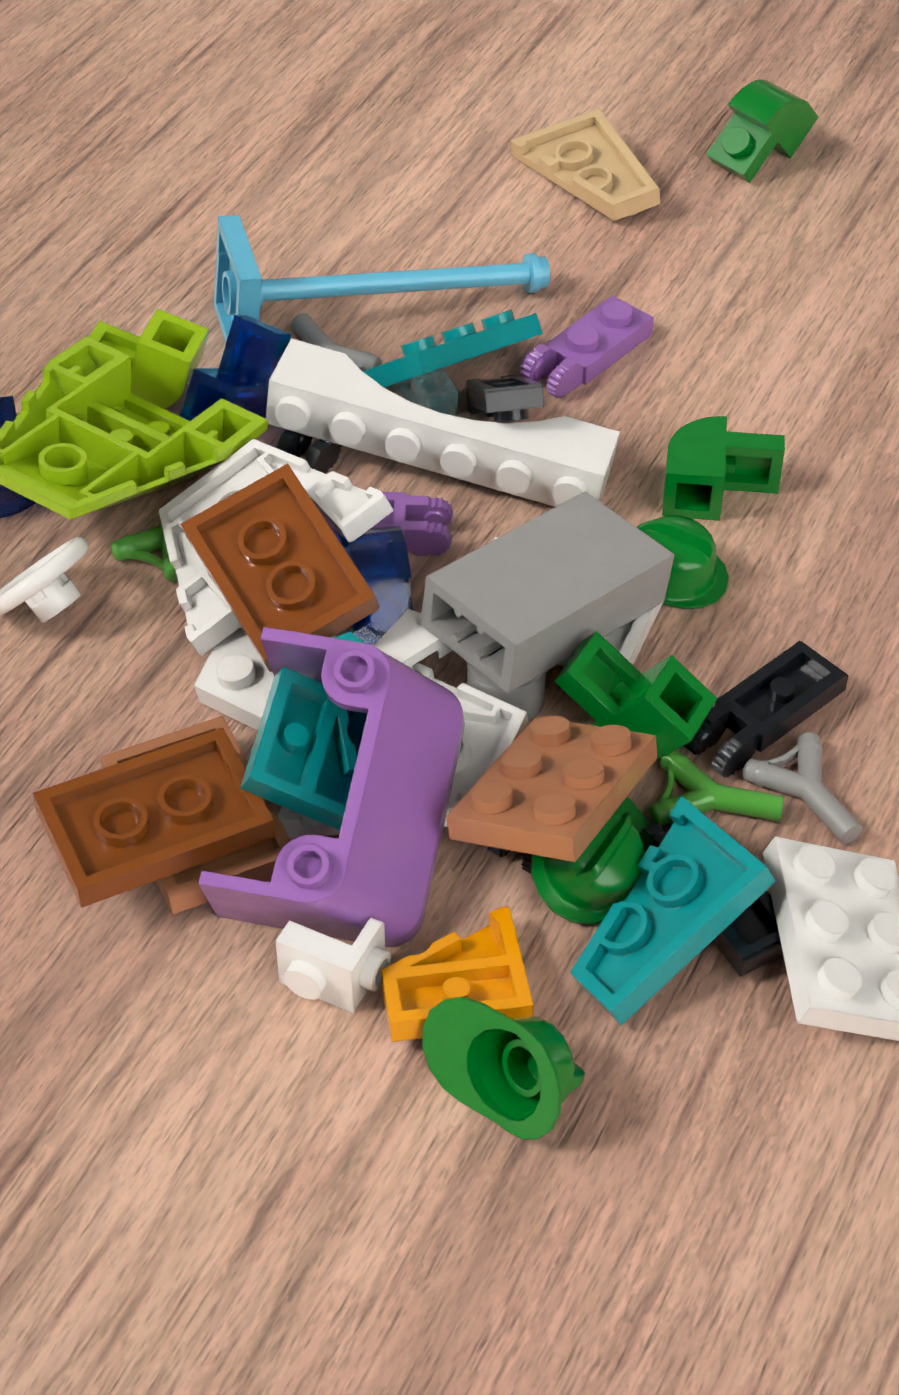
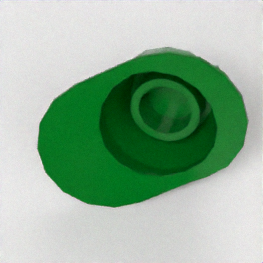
[637,515,729,609]
[531,797,648,925]
[422,997,585,1139]

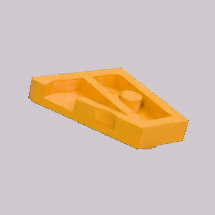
[381,906,534,1042]

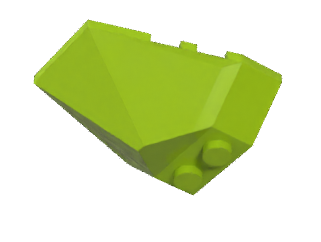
[0,336,268,520]

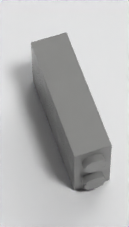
[420,492,675,693]

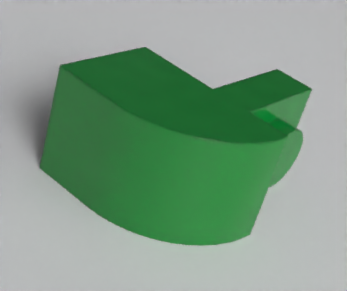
[706,79,819,183]
[662,416,785,521]
[554,631,717,759]

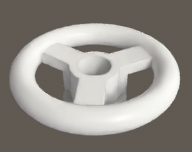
[0,537,89,623]

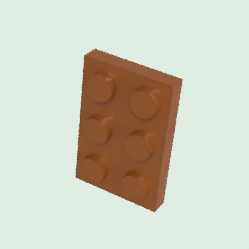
[180,463,380,672]
[33,727,276,908]

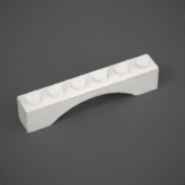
[266,338,620,507]

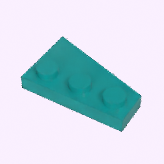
[363,309,543,387]
[570,796,776,1026]

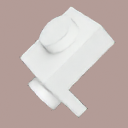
[276,918,391,1013]

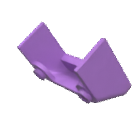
[198,627,465,947]

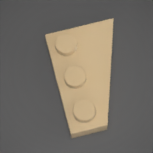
[510,108,661,221]

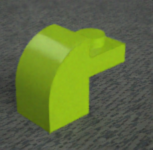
[89,309,209,409]

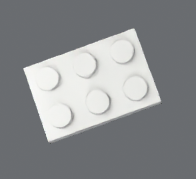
[763,836,899,1041]

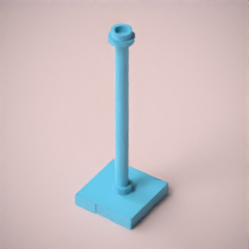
[214,215,550,370]

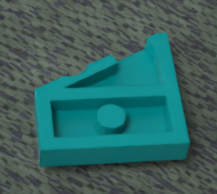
[240,666,357,830]

